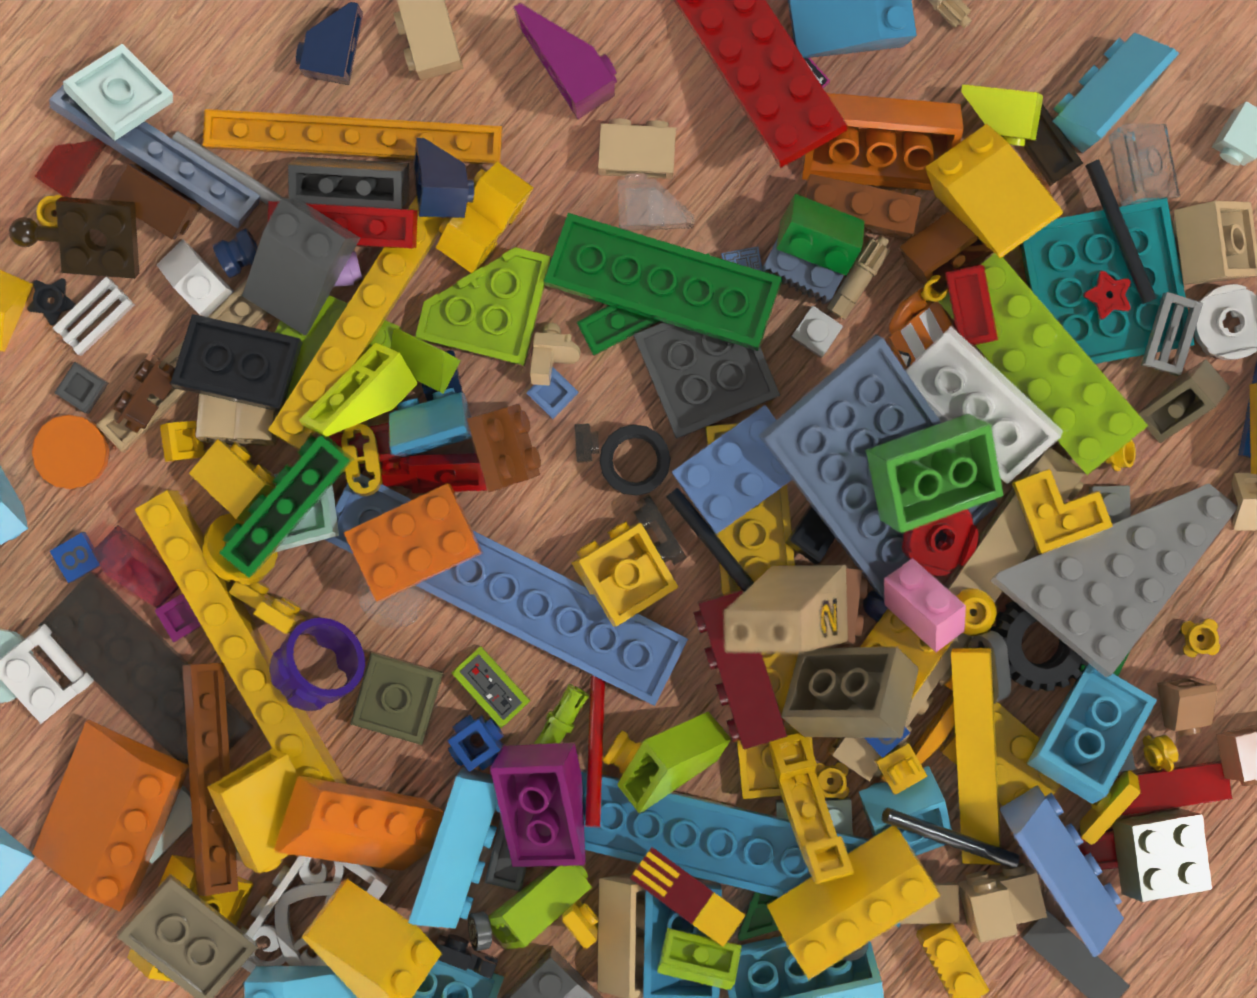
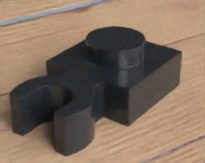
[436,934,498,979]

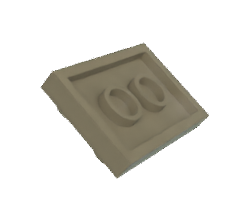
[117,874,258,998]

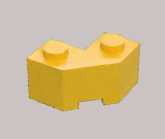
[436,161,534,273]

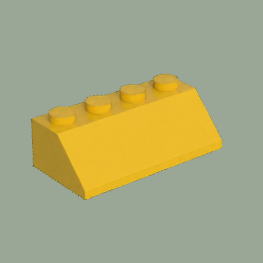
[767,825,940,979]

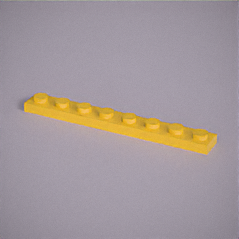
[268,196,446,450]

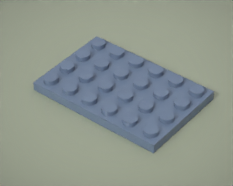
[759,335,998,600]

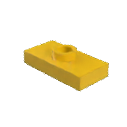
[1079,770,1140,845]
[562,899,599,949]

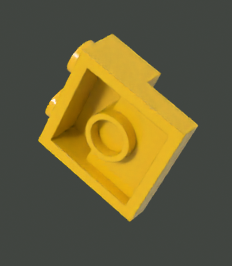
[571,521,678,627]

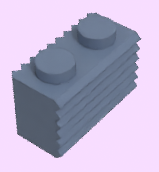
[762,238,844,305]

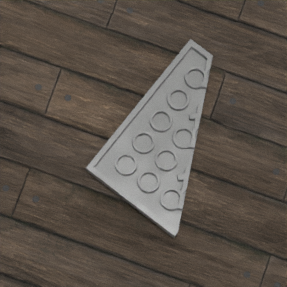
[991,483,1237,677]

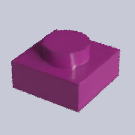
[154,593,202,642]

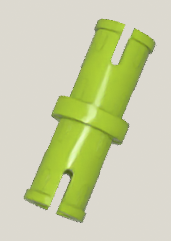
[534,684,589,744]

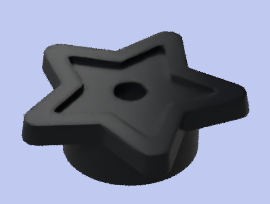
[27,278,76,325]

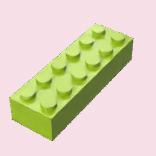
[938,253,1148,475]

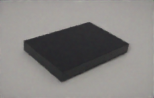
[170,314,303,412]

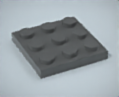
[634,322,780,439]

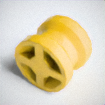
[603,730,642,775]

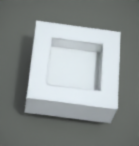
[791,305,843,358]

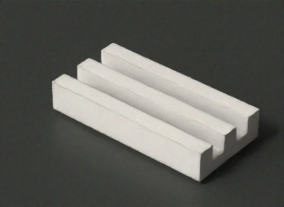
[53,277,135,356]

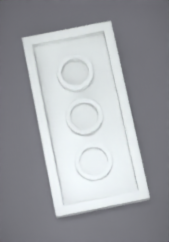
[905,326,1063,484]

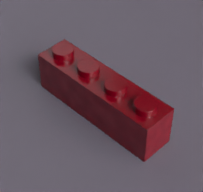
[693,589,787,750]

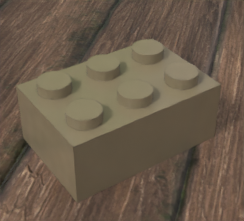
[781,647,919,738]

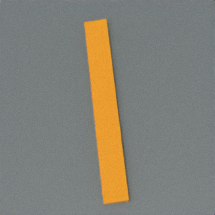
[202,109,503,165]

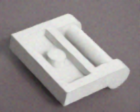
[0,624,95,724]

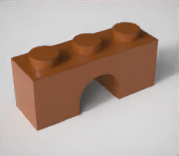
[803,174,921,240]

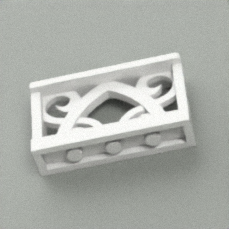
[240,856,392,973]

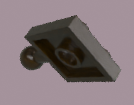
[9,197,140,279]

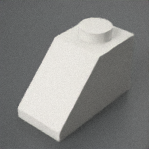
[157,239,234,317]

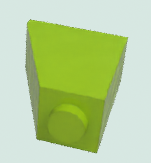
[617,711,732,813]
[488,865,592,950]

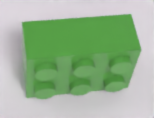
[866,414,1003,533]

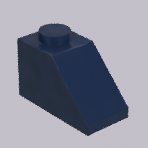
[296,2,363,85]
[413,138,474,218]

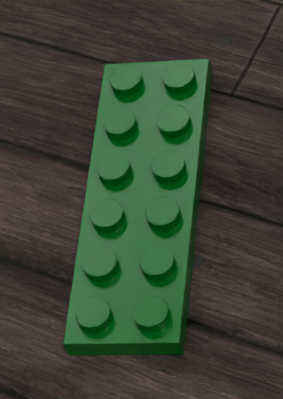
[544,213,782,351]

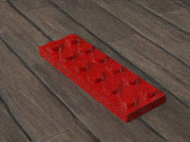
[674,0,847,168]

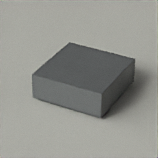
[54,362,109,414]

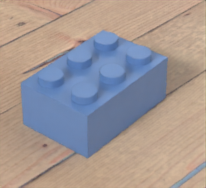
[671,405,792,534]

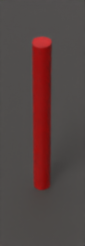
[585,676,605,827]

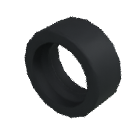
[599,424,671,496]

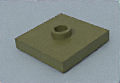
[350,651,444,745]

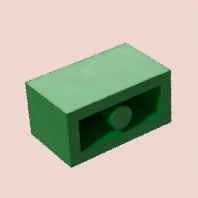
[776,194,865,276]

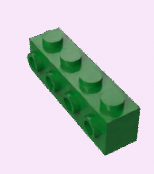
[219,435,354,578]

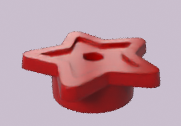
[1083,271,1131,320]

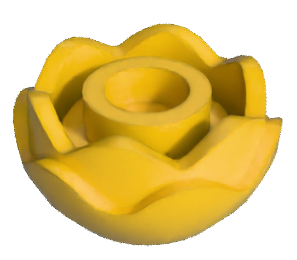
[956,588,996,636]

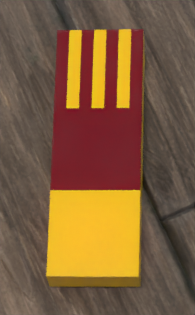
[630,847,746,947]

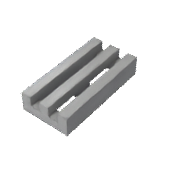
[1141,292,1203,376]

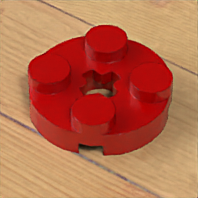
[902,509,979,576]

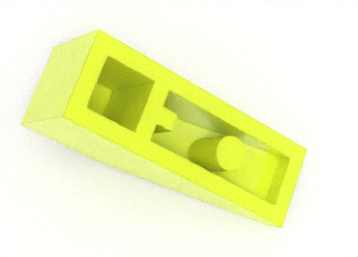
[299,342,418,437]

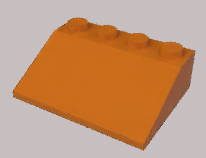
[32,720,189,912]

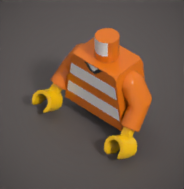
[885,275,989,370]

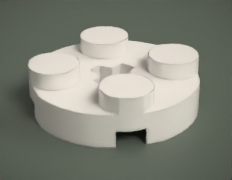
[1194,284,1257,360]

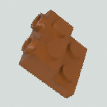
[467,404,541,492]

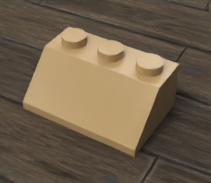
[597,874,646,998]

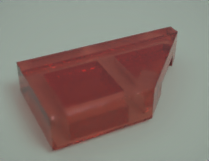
[35,138,107,197]

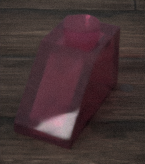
[92,525,179,608]

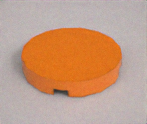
[32,415,110,489]

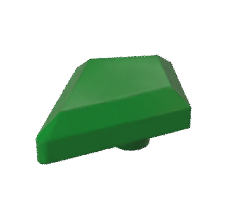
[738,892,779,941]

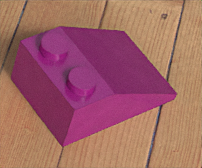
[514,3,617,120]
[490,743,586,867]

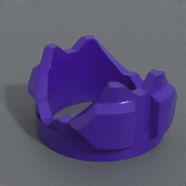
[269,618,365,711]

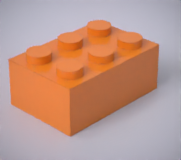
[344,483,483,602]

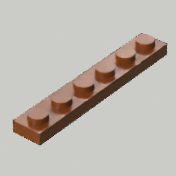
[182,663,238,896]

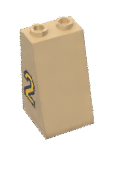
[724,565,848,652]

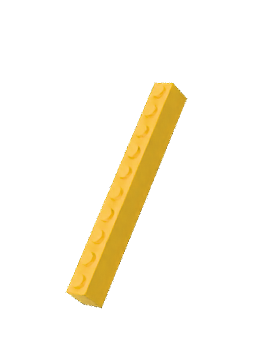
[134,490,348,785]

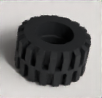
[991,601,1089,691]

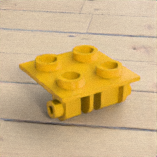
[860,608,954,699]

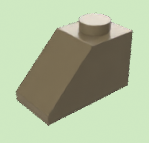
[1138,359,1230,443]

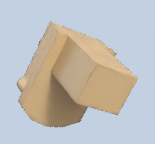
[530,322,581,386]

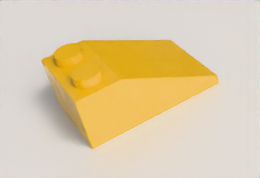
[925,124,1063,258]
[302,879,442,998]

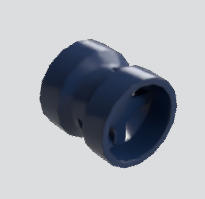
[213,228,258,278]

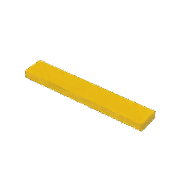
[951,648,1001,865]

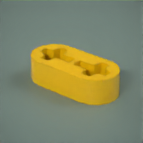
[341,424,382,496]

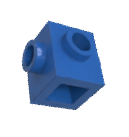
[448,714,504,772]

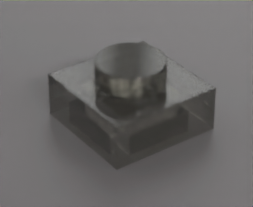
[574,424,599,463]

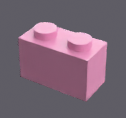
[884,558,965,652]

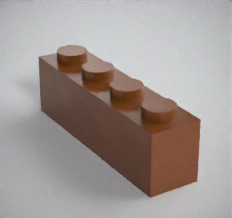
[899,164,1052,292]

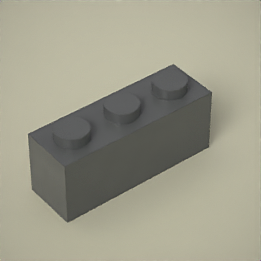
[288,157,409,209]

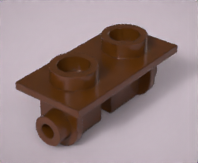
[112,354,175,433]

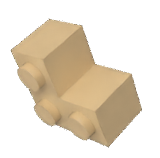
[957,863,1047,943]

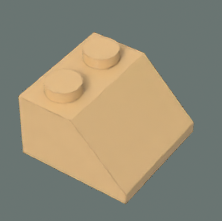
[1173,201,1257,284]

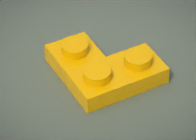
[1012,469,1113,554]
[229,581,306,634]

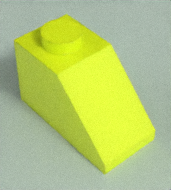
[961,84,1043,147]

